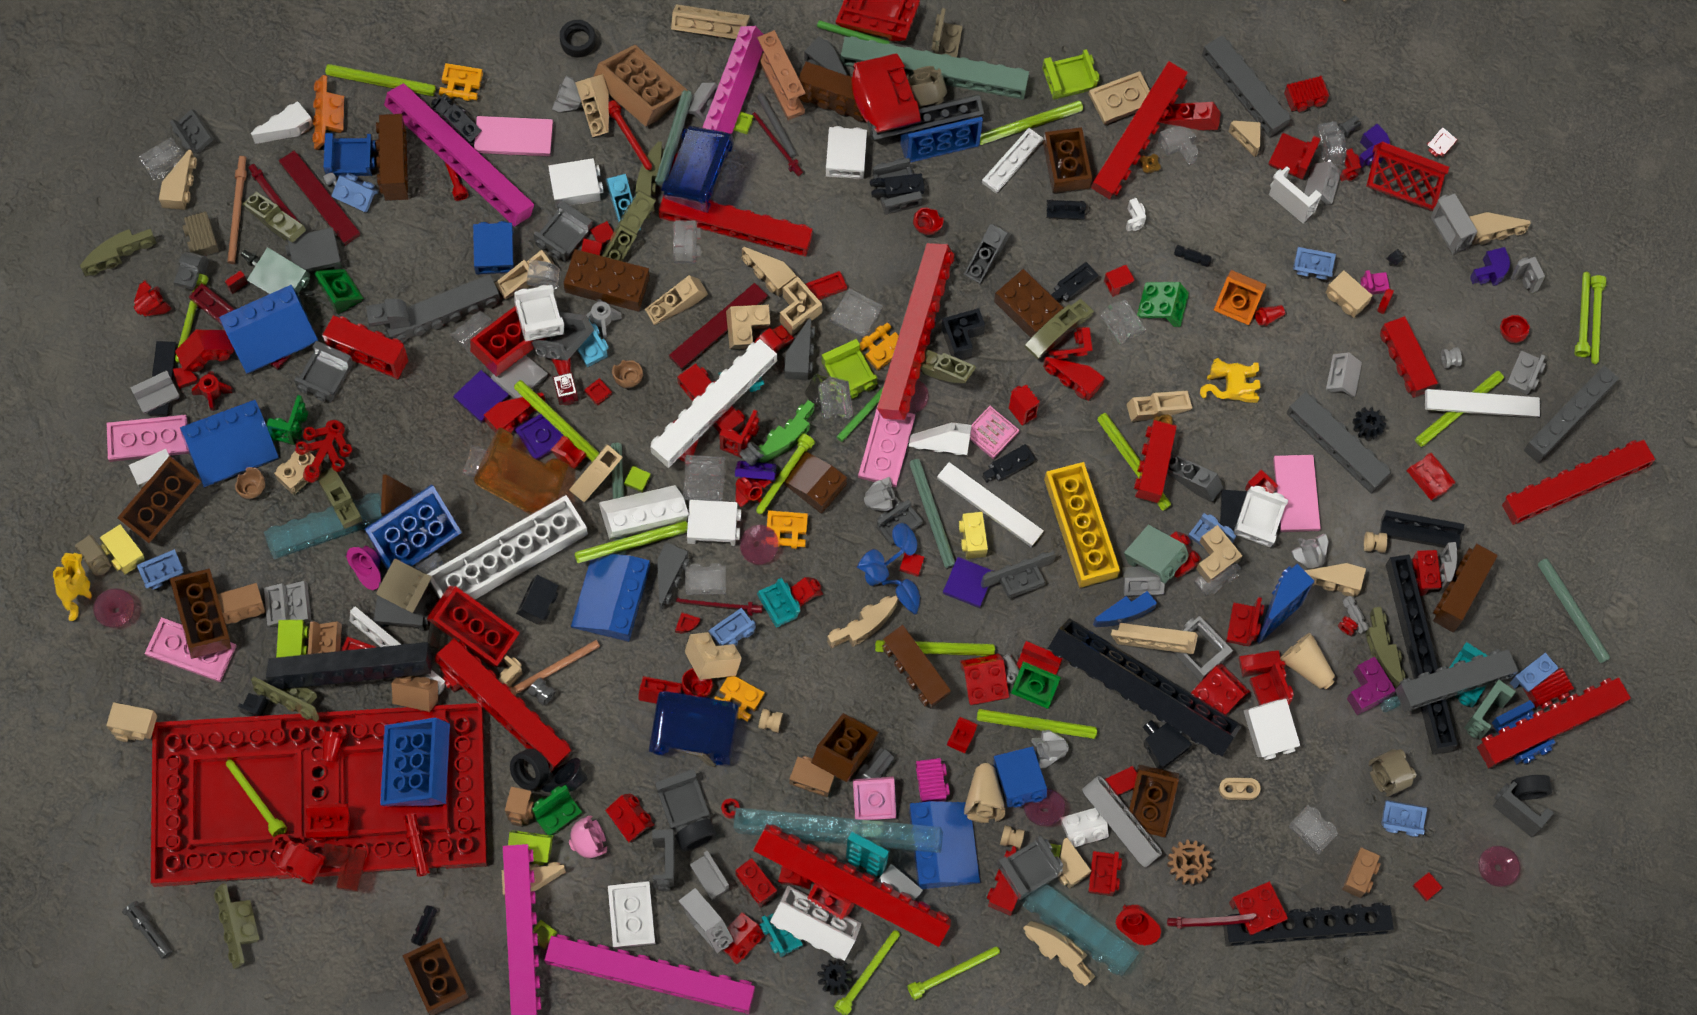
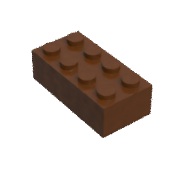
[799,61,866,122]
[376,114,408,201]
[563,249,650,312]
[117,455,201,543]
[1433,543,1498,633]
[170,568,231,659]
[882,625,951,709]

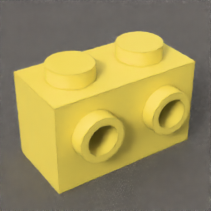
[959,512,988,559]
[100,525,145,575]

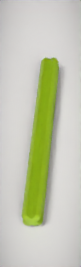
[325,64,436,96]
[979,101,1083,145]
[1415,371,1504,447]
[514,380,599,461]
[1097,413,1171,511]
[575,521,688,563]
[875,640,995,656]
[977,709,1097,739]

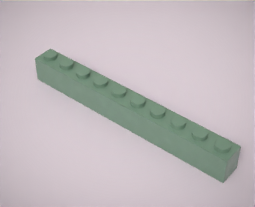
[840,37,1029,100]

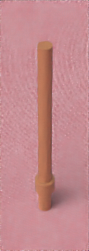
[227,156,247,264]
[509,640,600,697]

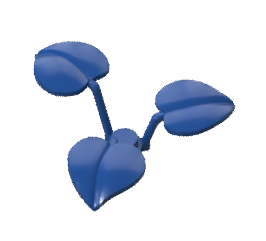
[857,523,920,614]

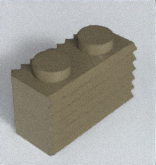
[182,211,219,256]
[75,535,112,576]

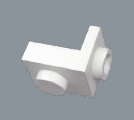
[1126,198,1146,231]

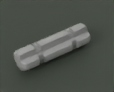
[1343,596,1369,634]

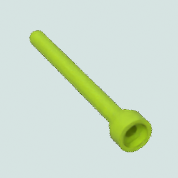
[1574,272,1591,358]
[175,274,208,363]
[1590,275,1606,364]
[756,434,815,514]
[226,760,287,838]
[833,930,900,1015]
[907,947,1000,1001]

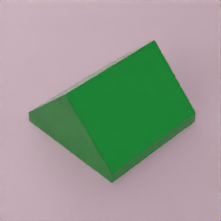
[315,269,364,314]
[1011,661,1061,709]

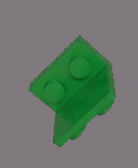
[1137,282,1189,327]
[267,395,308,445]
[532,785,583,835]

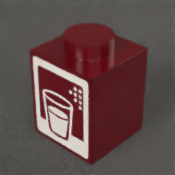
[553,372,578,405]

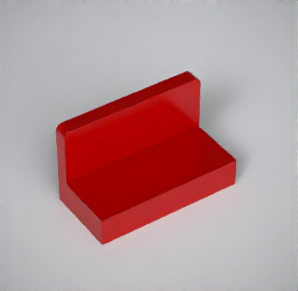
[1016,641,1063,675]
[1238,650,1285,677]

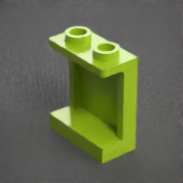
[1042,49,1099,100]
[821,339,878,401]

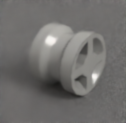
[1441,347,1462,368]

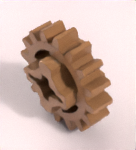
[1167,840,1213,886]

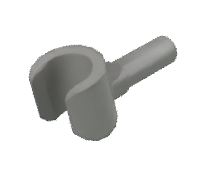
[323,173,337,186]

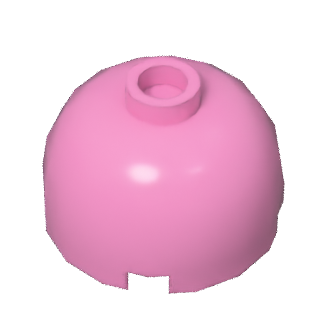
[569,815,607,858]

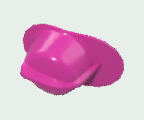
[346,546,381,590]

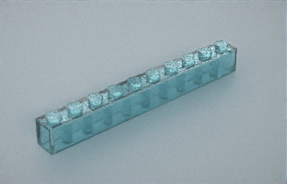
[733,808,943,853]

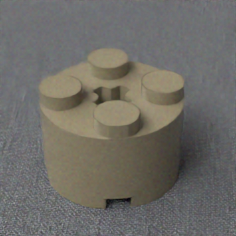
[906,66,947,108]
[1369,749,1416,797]

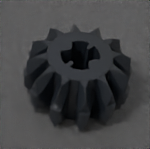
[1352,406,1386,440]
[817,959,853,995]

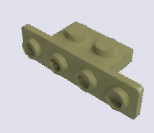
[251,677,319,722]
[214,883,260,969]

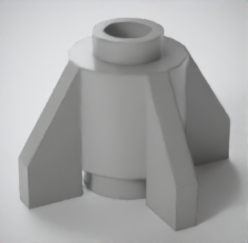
[552,75,582,112]
[586,299,622,338]
[864,477,900,511]
[1291,534,1328,569]
[1031,730,1069,768]

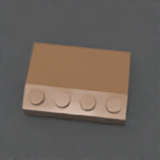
[593,45,688,127]

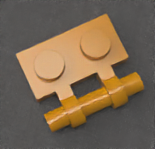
[439,63,483,101]
[859,322,899,371]
[765,511,808,549]
[712,676,765,722]

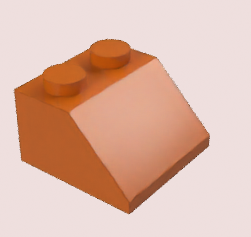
[1214,270,1266,325]

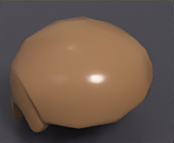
[612,360,643,388]
[235,467,265,499]

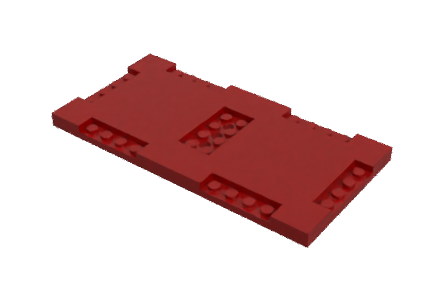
[151,703,487,887]

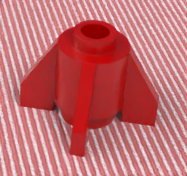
[133,280,172,316]
[192,371,232,411]
[735,477,771,507]

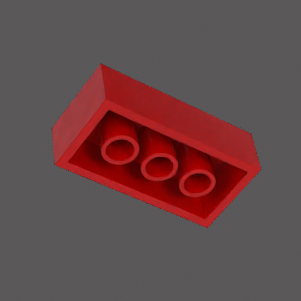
[470,306,548,377]
[323,315,408,379]
[427,586,519,666]

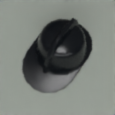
[541,758,588,792]

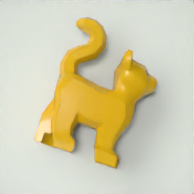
[1200,358,1261,403]
[53,553,92,621]

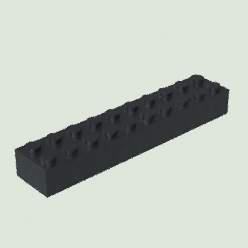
[1048,618,1242,756]

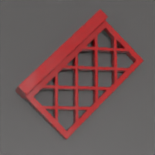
[1366,141,1449,211]

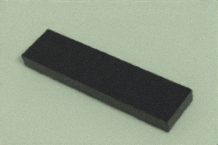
[147,341,177,417]

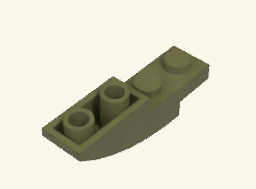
[635,142,665,219]
[602,190,656,261]
[243,191,306,243]
[80,229,156,277]
[1024,298,1094,360]
[920,349,976,383]
[317,468,363,529]
[1365,607,1405,689]

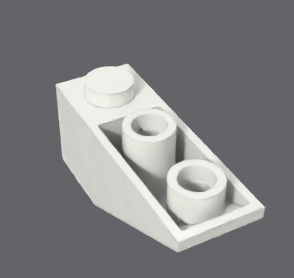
[251,101,314,144]
[909,422,972,455]

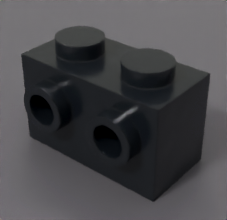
[516,574,559,625]

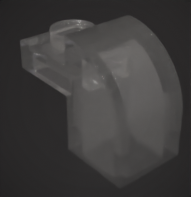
[1317,121,1346,166]
[1158,126,1198,165]
[527,260,561,289]

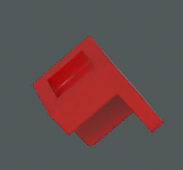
[1104,265,1134,297]
[551,436,586,469]
[1245,470,1278,494]

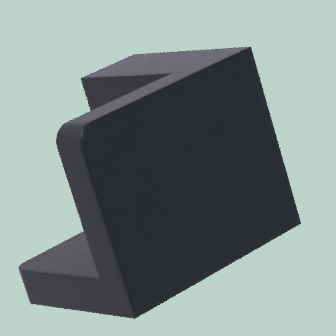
[238,693,269,716]

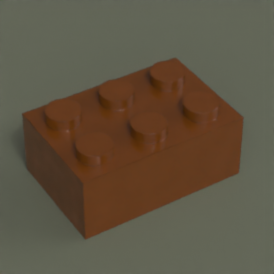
[1043,127,1092,193]
[994,269,1064,338]
[811,713,879,782]
[402,937,469,1015]

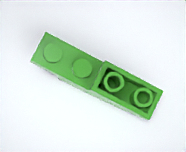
[756,400,815,463]

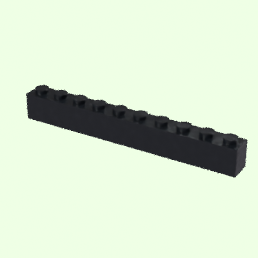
[1386,554,1457,755]

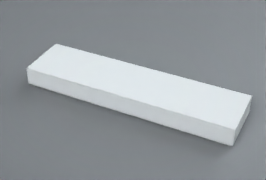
[982,128,1043,194]

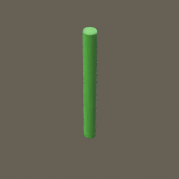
[817,20,890,44]
[836,386,884,442]

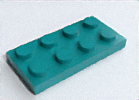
[846,832,889,877]

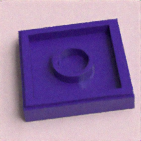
[453,370,509,423]
[515,414,564,462]
[735,461,777,480]
[943,557,995,608]

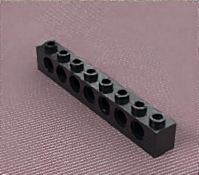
[1223,903,1394,947]

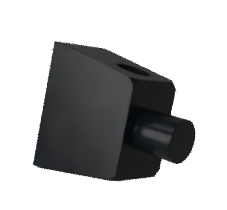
[1143,720,1192,770]

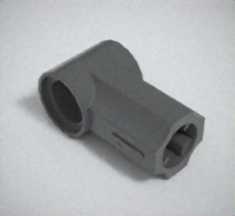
[855,748,894,779]

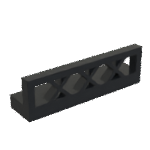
[1379,510,1465,550]

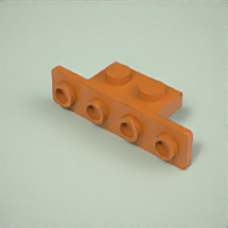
[312,75,344,150]

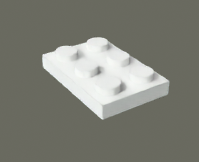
[608,881,655,949]

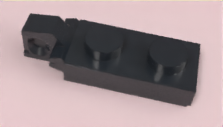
[1051,262,1099,302]
[982,444,1036,483]

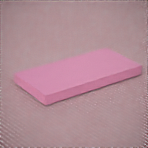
[474,116,553,156]
[858,406,916,487]
[107,415,189,462]
[1273,455,1320,532]
[144,617,237,682]

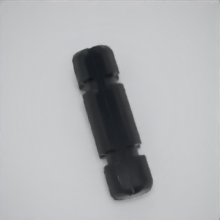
[1174,245,1212,267]
[411,905,437,946]

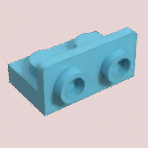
[577,320,609,367]

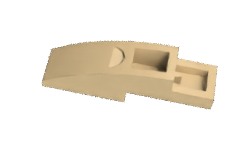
[827,595,898,648]
[1023,921,1095,986]

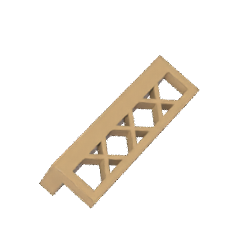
[671,4,750,39]
[1111,623,1198,654]

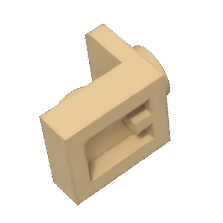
[498,655,523,687]

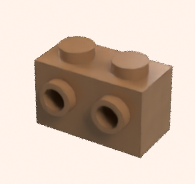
[217,583,266,624]
[392,676,438,712]
[789,756,836,798]
[505,787,534,826]
[1342,848,1381,898]

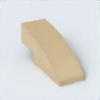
[494,250,557,299]
[1126,391,1192,422]

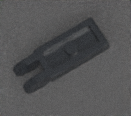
[869,173,925,198]

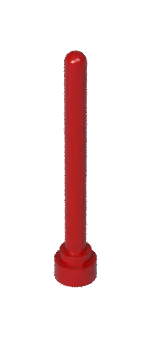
[608,100,652,170]
[445,163,469,201]

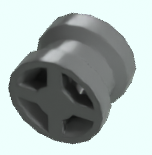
[739,441,764,466]

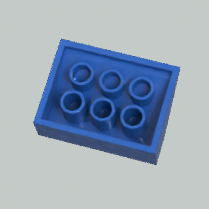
[900,117,983,163]
[219,285,318,374]
[180,400,279,487]
[365,485,462,570]
[571,554,650,642]
[1256,564,1314,644]
[380,718,450,806]
[909,801,980,889]

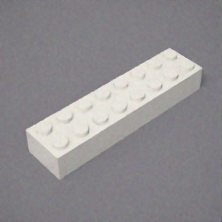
[427,495,588,600]

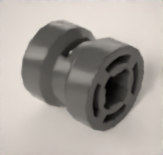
[528,677,556,706]

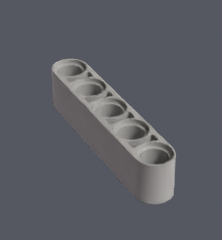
[1082,776,1162,867]

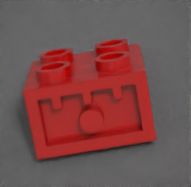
[1268,133,1321,180]
[1048,327,1093,359]
[719,410,760,458]
[1226,597,1264,647]
[960,653,1009,705]
[1249,662,1294,706]
[1191,664,1251,715]
[1229,881,1287,935]

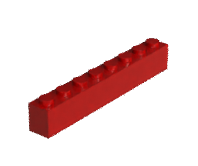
[1091,61,1188,200]
[659,190,813,257]
[1502,439,1655,525]
[434,638,571,773]
[1477,678,1631,769]

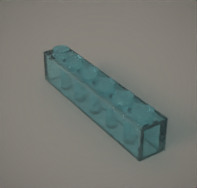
[264,493,382,559]
[1022,884,1139,976]

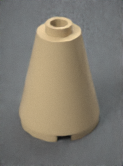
[1280,633,1335,689]
[964,763,1005,823]

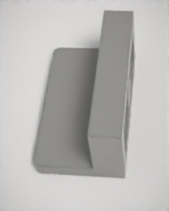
[687,83,718,124]
[1304,161,1341,204]
[1326,352,1362,397]
[130,371,180,414]
[1122,567,1164,596]
[690,851,729,901]

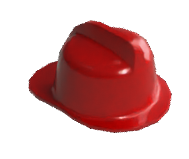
[1115,904,1161,946]

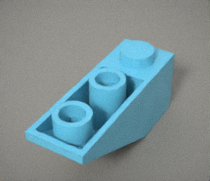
[606,174,641,230]

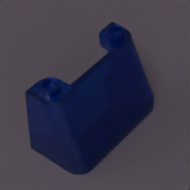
[661,126,734,213]
[649,691,739,765]

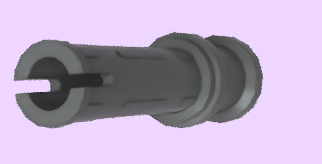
[122,901,173,959]

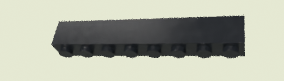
[266,642,433,690]

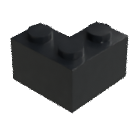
[941,308,985,360]

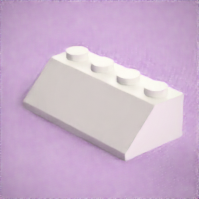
[599,485,689,540]
[770,886,862,961]

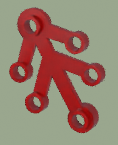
[295,420,352,482]

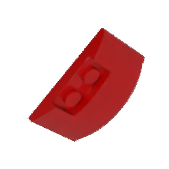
[835,0,920,41]
[851,53,921,133]

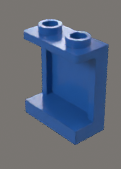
[323,133,376,176]
[473,221,514,275]
[1492,700,1556,765]
[994,746,1047,807]

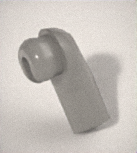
[1002,653,1019,684]

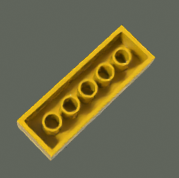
[1044,462,1120,588]

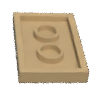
[1088,71,1150,125]

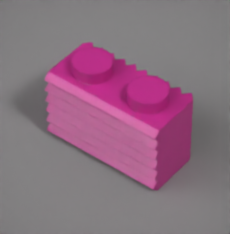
[915,758,950,802]

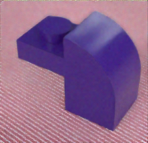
[1359,124,1390,169]
[1470,247,1510,286]

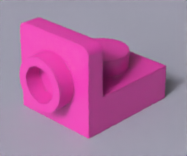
[1361,270,1390,295]

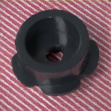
[1386,249,1404,266]

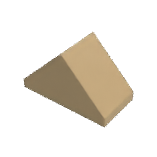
[1228,121,1260,157]

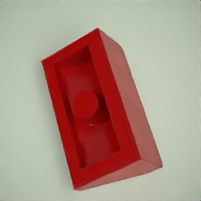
[638,676,682,707]

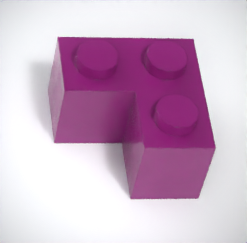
[1347,656,1395,716]

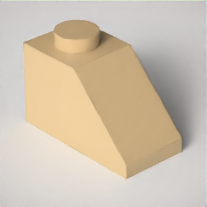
[1057,838,1091,889]

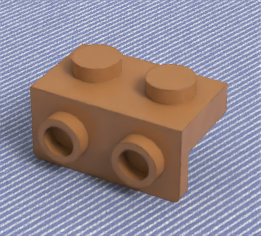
[307,621,342,654]

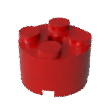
[275,841,326,885]

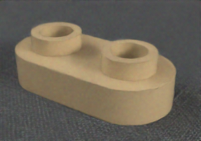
[1219,778,1261,800]

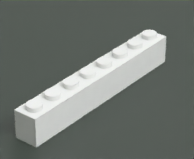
[650,339,777,468]

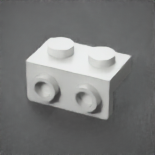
[1060,808,1108,847]

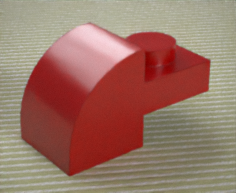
[754,325,794,353]

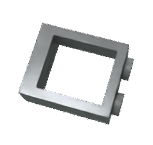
[1430,193,1477,255]
[1172,616,1233,681]
[678,888,734,953]

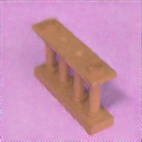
[757,30,805,120]

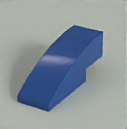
[1093,591,1157,627]

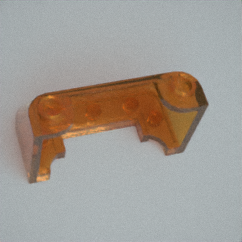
[474,427,569,515]

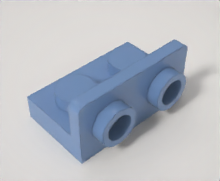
[1510,653,1558,692]

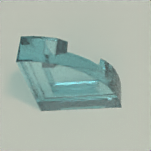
[1380,696,1401,712]

